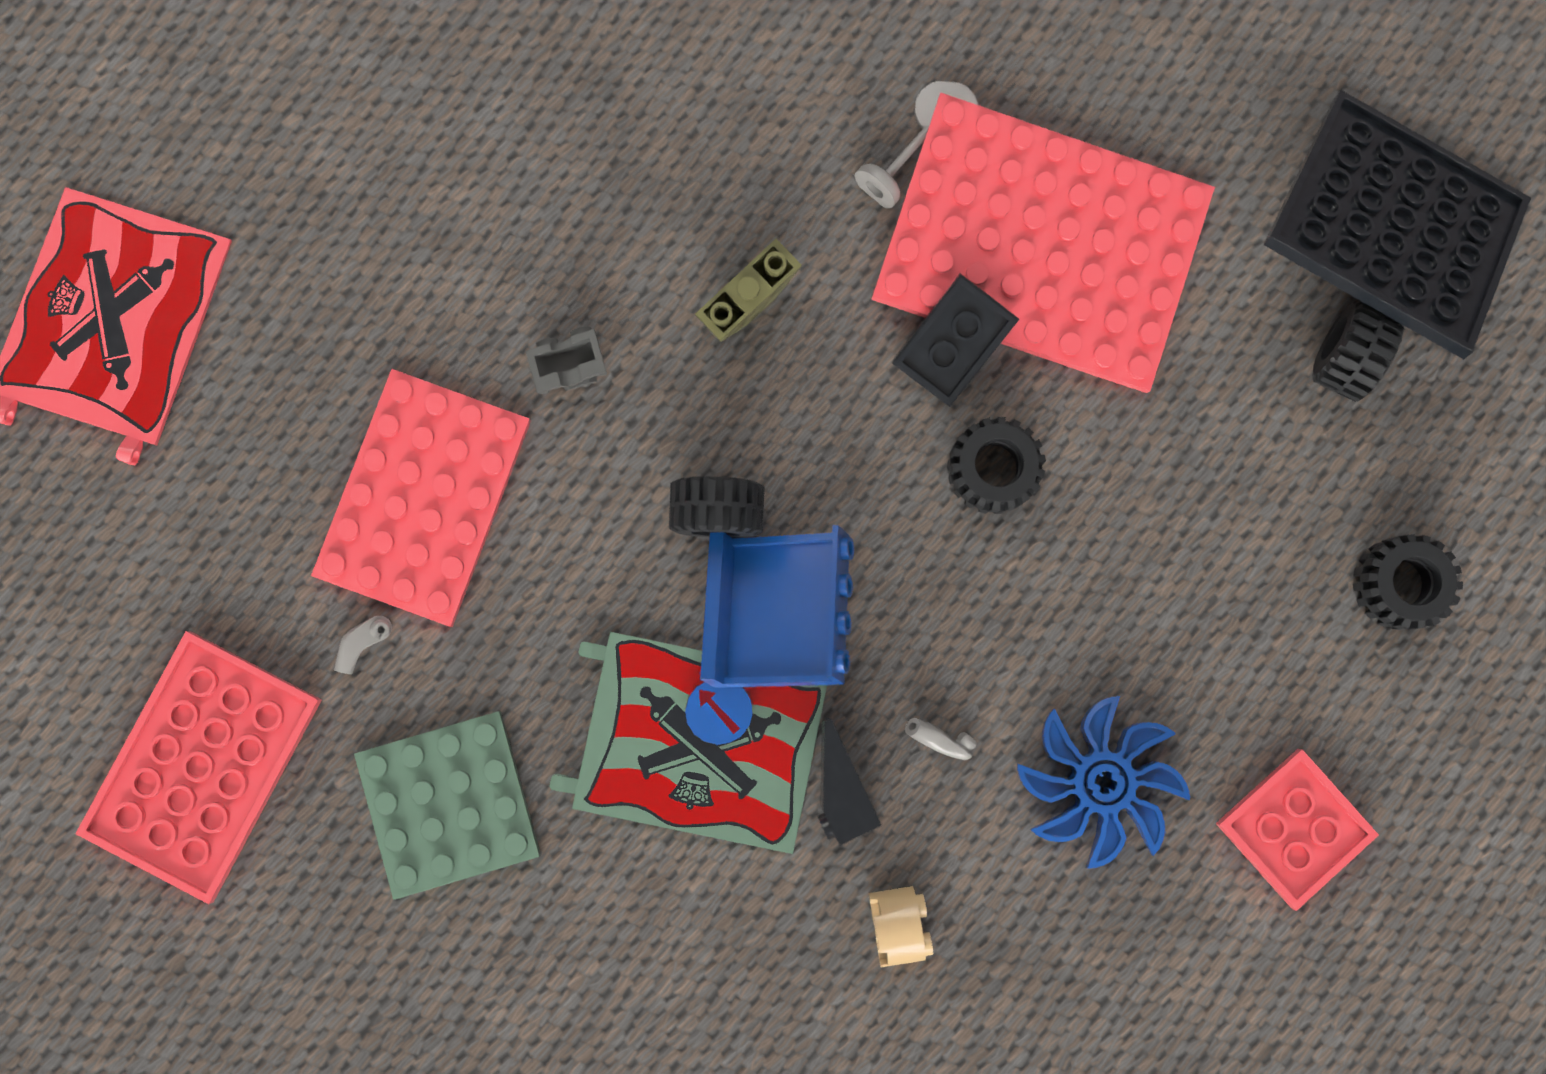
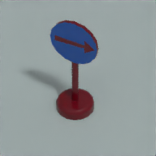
[685,682,753,745]

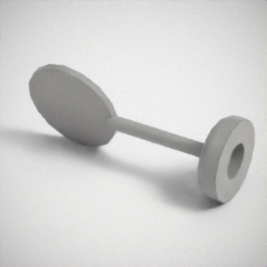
[855,81,978,208]

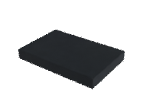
[892,273,1019,407]

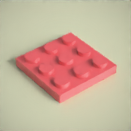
[1216,749,1379,911]

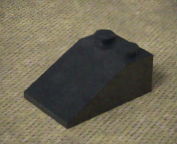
[817,718,882,846]

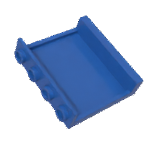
[700,525,854,688]

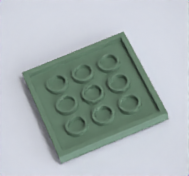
[354,711,541,900]

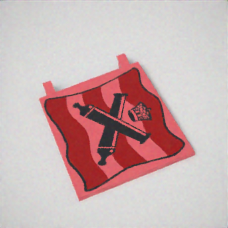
[0,187,232,465]

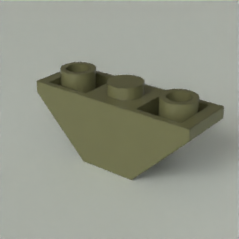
[695,239,802,342]

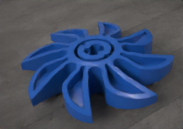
[1017,696,1190,869]

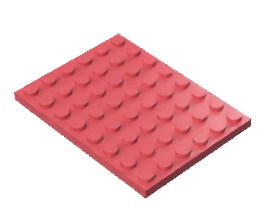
[871,93,1215,393]

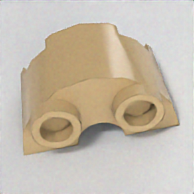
[869,886,933,968]

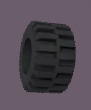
[1312,299,1404,402]
[947,416,1046,514]
[669,476,765,538]
[1353,534,1463,630]

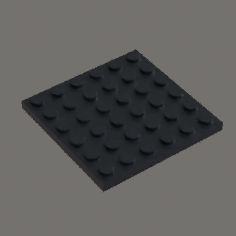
[1263,90,1531,360]

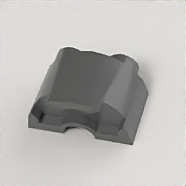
[526,326,607,394]

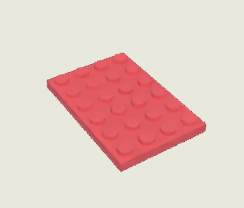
[311,369,531,627]
[75,631,322,904]

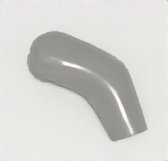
[334,615,392,675]
[905,718,977,760]

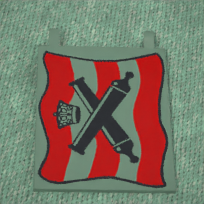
[550,632,827,854]

